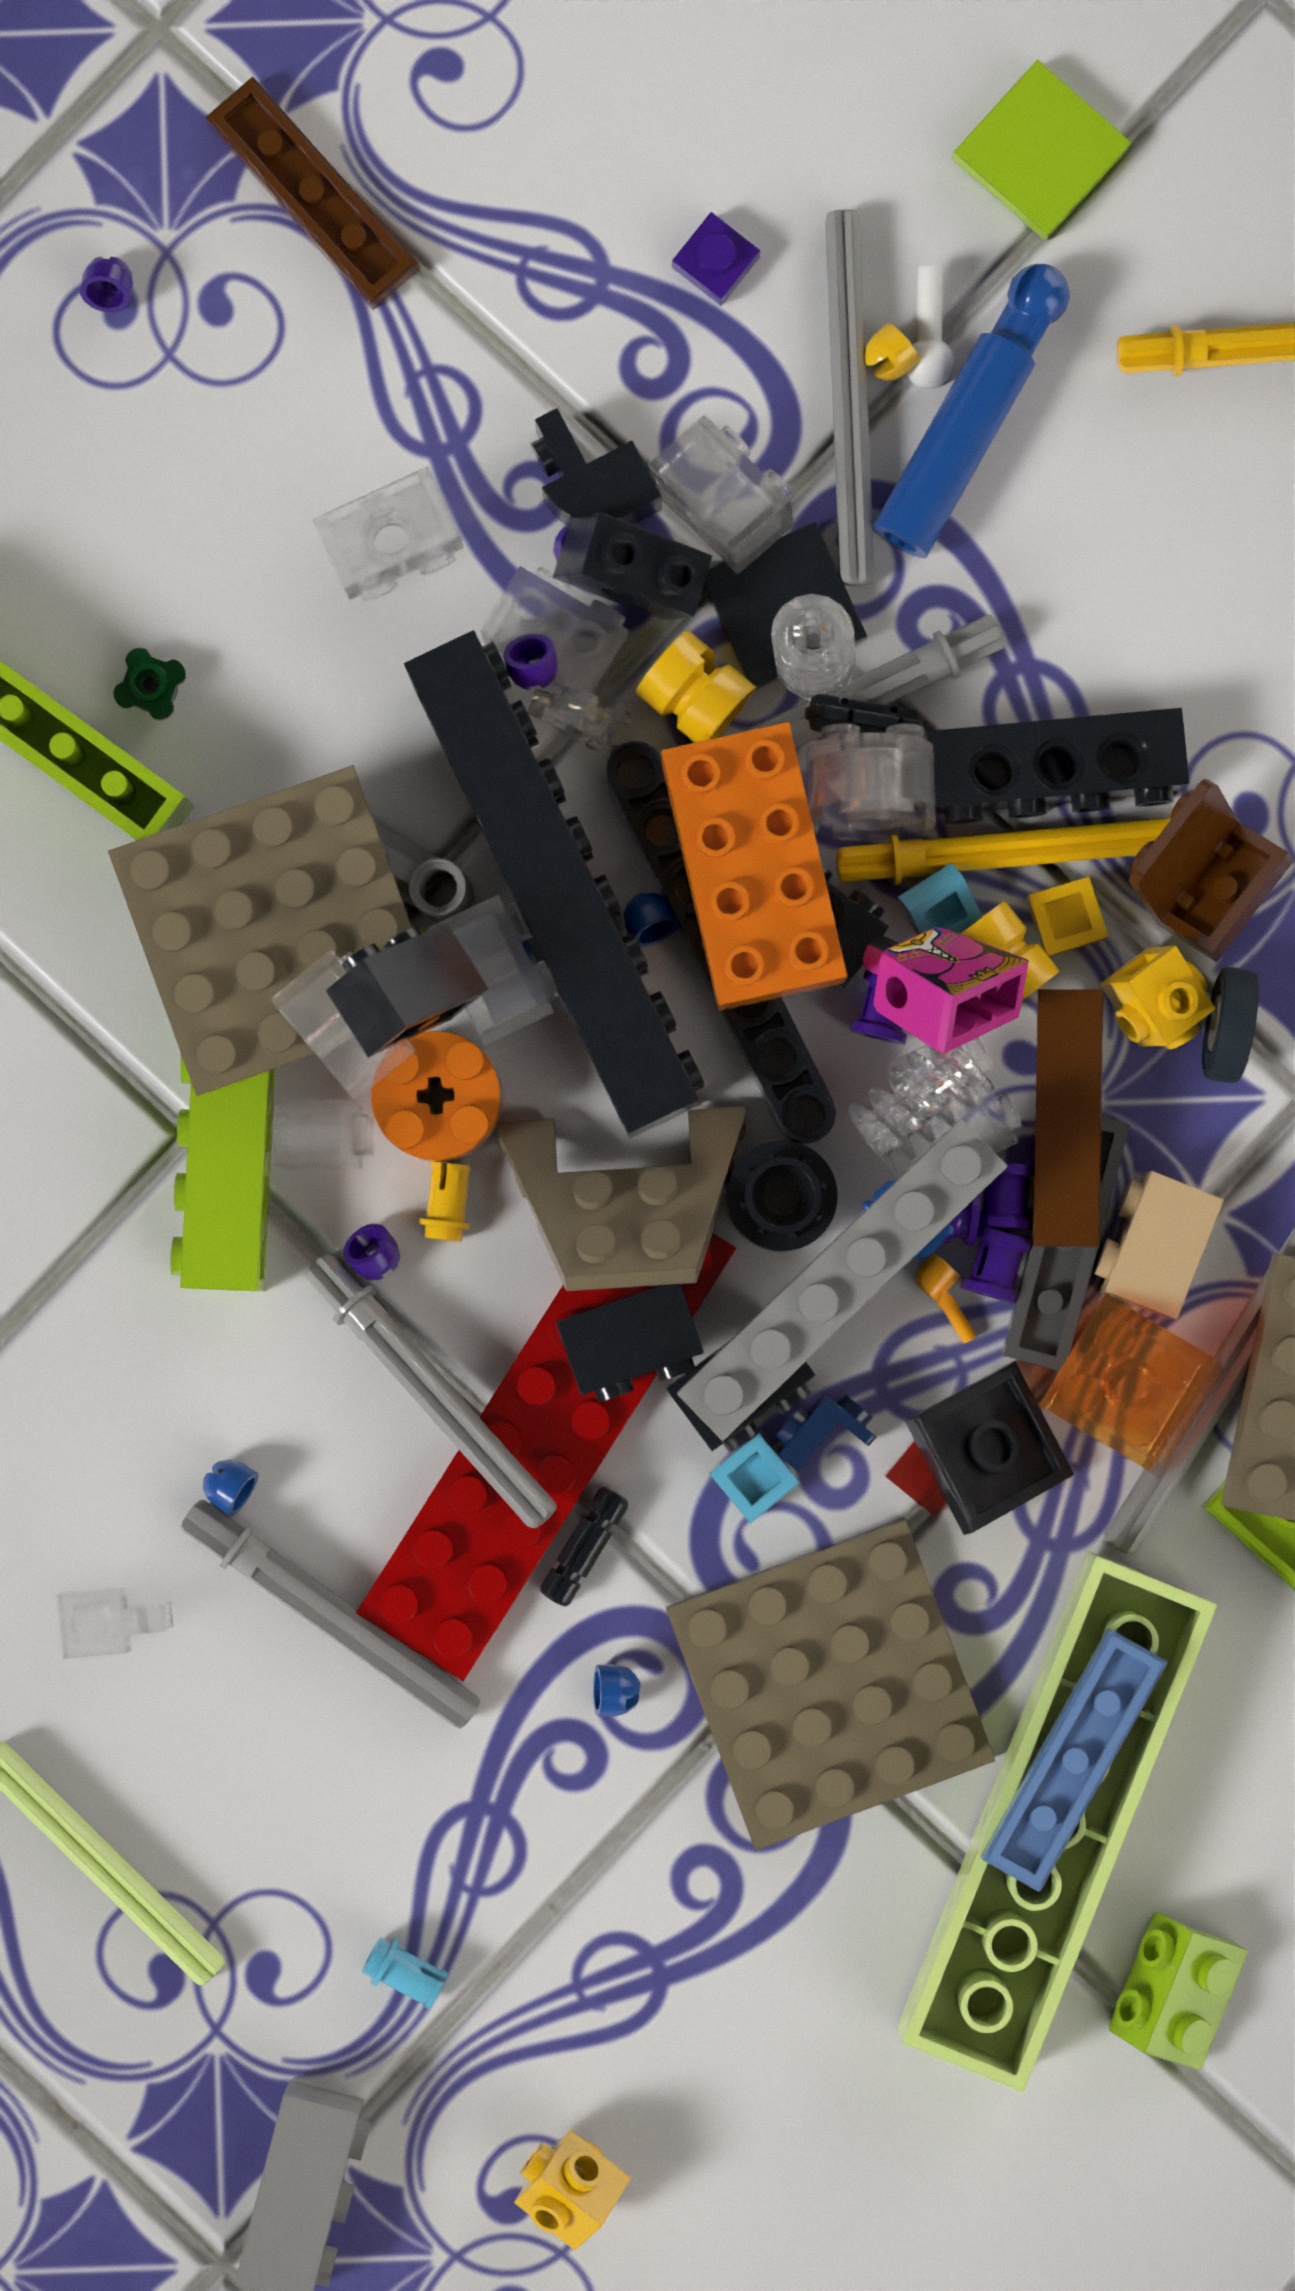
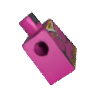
[863,928,1029,1054]

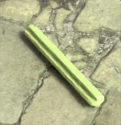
[0,1742,225,1986]

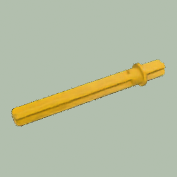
[1116,323,1295,377]
[836,818,1171,885]

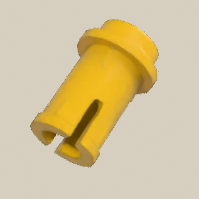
[419,1161,472,1242]

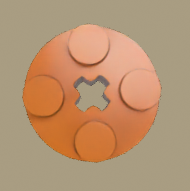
[371,1031,503,1163]

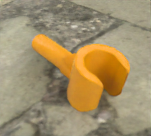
[915,1255,977,1344]

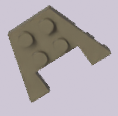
[497,1106,746,1291]

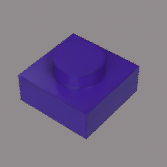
[672,212,761,306]

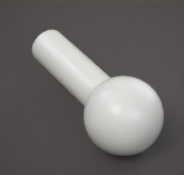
[906,266,954,389]

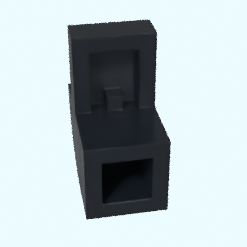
[530,408,662,525]

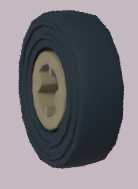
[1202,967,1259,1083]

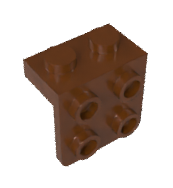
[1129,779,1293,963]

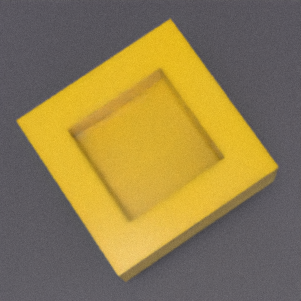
[1026,877,1108,957]

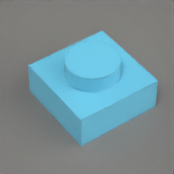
[898,863,983,935]
[709,1433,800,1524]

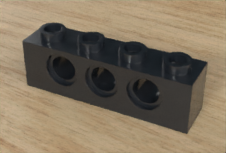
[922,708,1190,824]

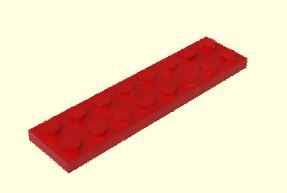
[356,1233,736,1682]

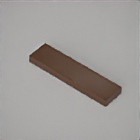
[205,76,420,310]
[1033,989,1104,1248]

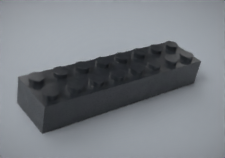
[403,630,705,1139]

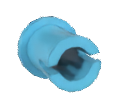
[362,1937,449,2009]

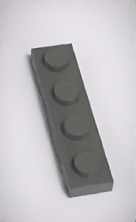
[1001,1117,1130,1372]

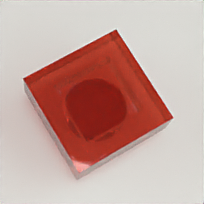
[884,1438,947,1517]

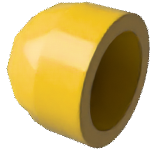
[865,323,920,381]

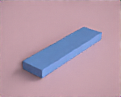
[980,1628,1168,1892]

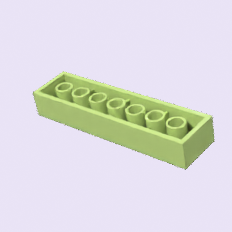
[897,1550,1217,2093]

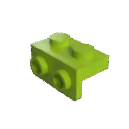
[1109,1912,1249,2071]

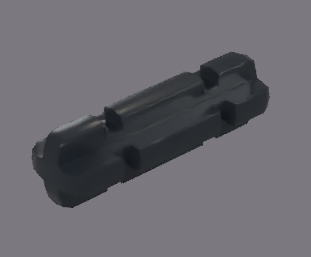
[805,693,923,747]
[540,1487,628,1607]

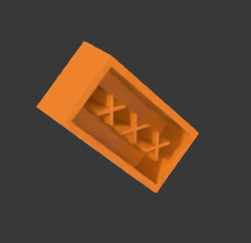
[661,722,847,1011]

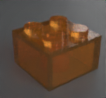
[1039,1294,1225,1479]

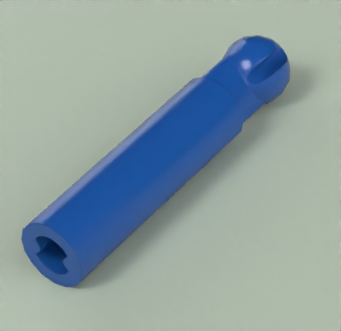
[872,264,1070,558]

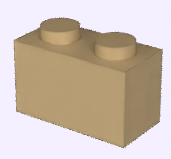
[1094,1171,1224,1319]

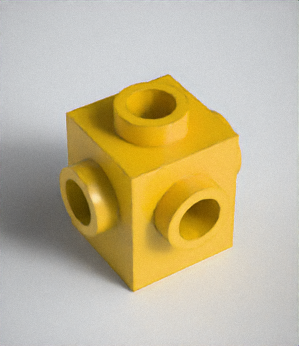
[1100,946,1215,1049]
[514,2130,631,2250]

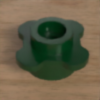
[113,648,186,720]

